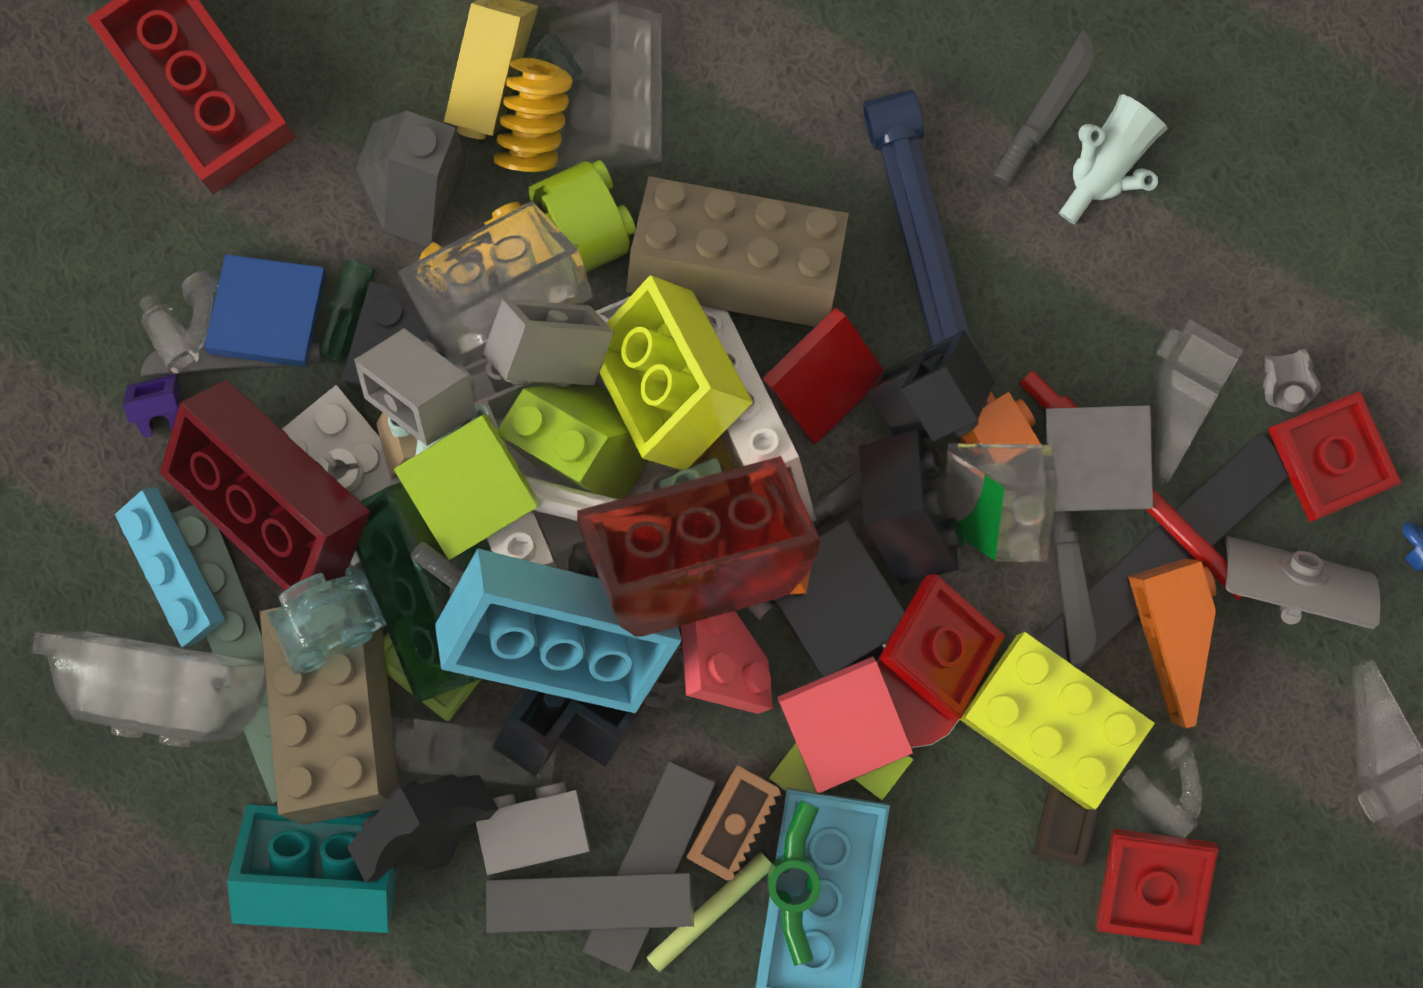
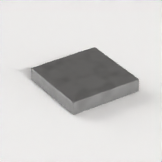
[1046,405,1153,512]

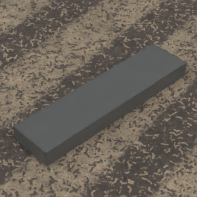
[582,761,716,973]
[486,873,694,933]

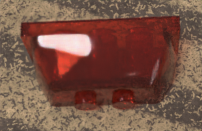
[577,456,821,637]

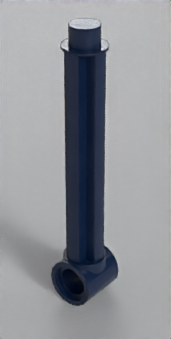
[862,89,972,346]

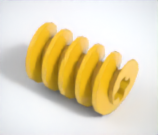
[493,58,572,172]

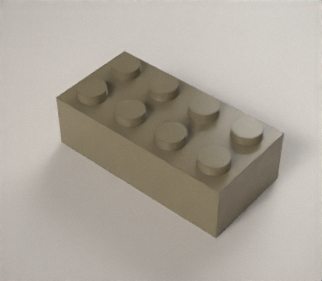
[626,176,849,327]
[260,590,399,825]

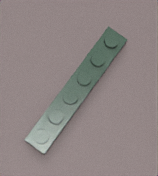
[171,505,277,803]

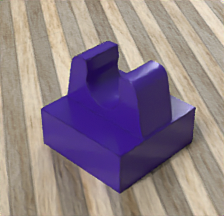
[122,374,182,437]

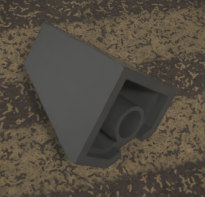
[355,110,467,247]

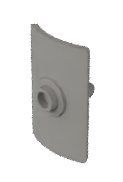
[1224,535,1380,629]

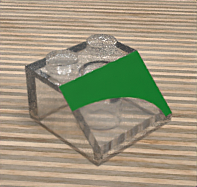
[943,443,1058,562]

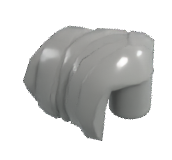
[1263,349,1321,412]

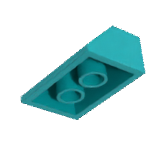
[227,804,397,933]

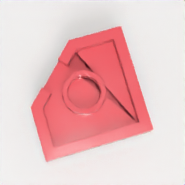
[678,591,773,714]

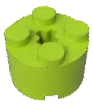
[529,160,636,279]

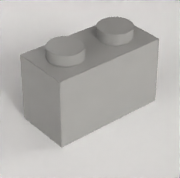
[483,298,614,388]
[354,328,477,446]
[476,782,592,875]

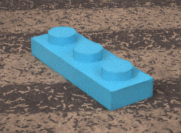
[115,487,225,648]

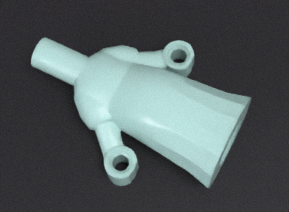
[1059,94,1168,224]

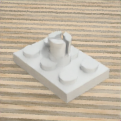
[282,385,420,567]

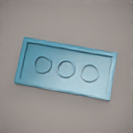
[755,788,890,988]

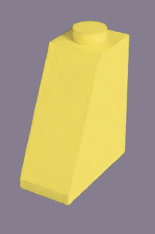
[444,0,539,139]

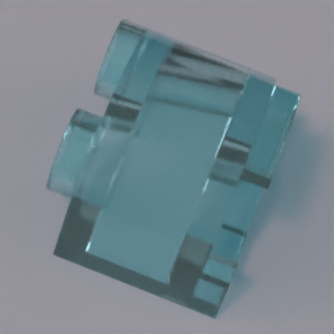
[268,568,387,674]

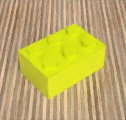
[599,275,753,470]
[959,632,1155,810]

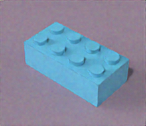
[435,549,682,713]

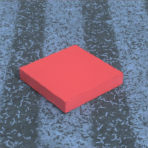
[777,657,913,794]

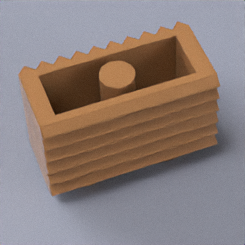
[687,765,781,881]

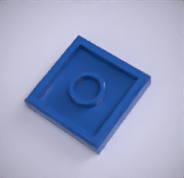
[204,254,327,367]

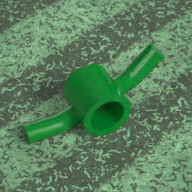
[767,800,821,966]

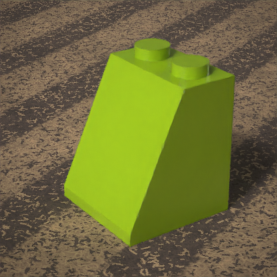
[497,384,649,501]

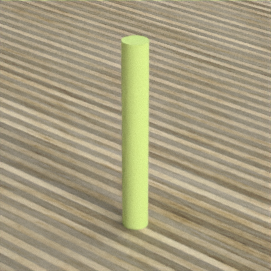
[646,852,772,972]

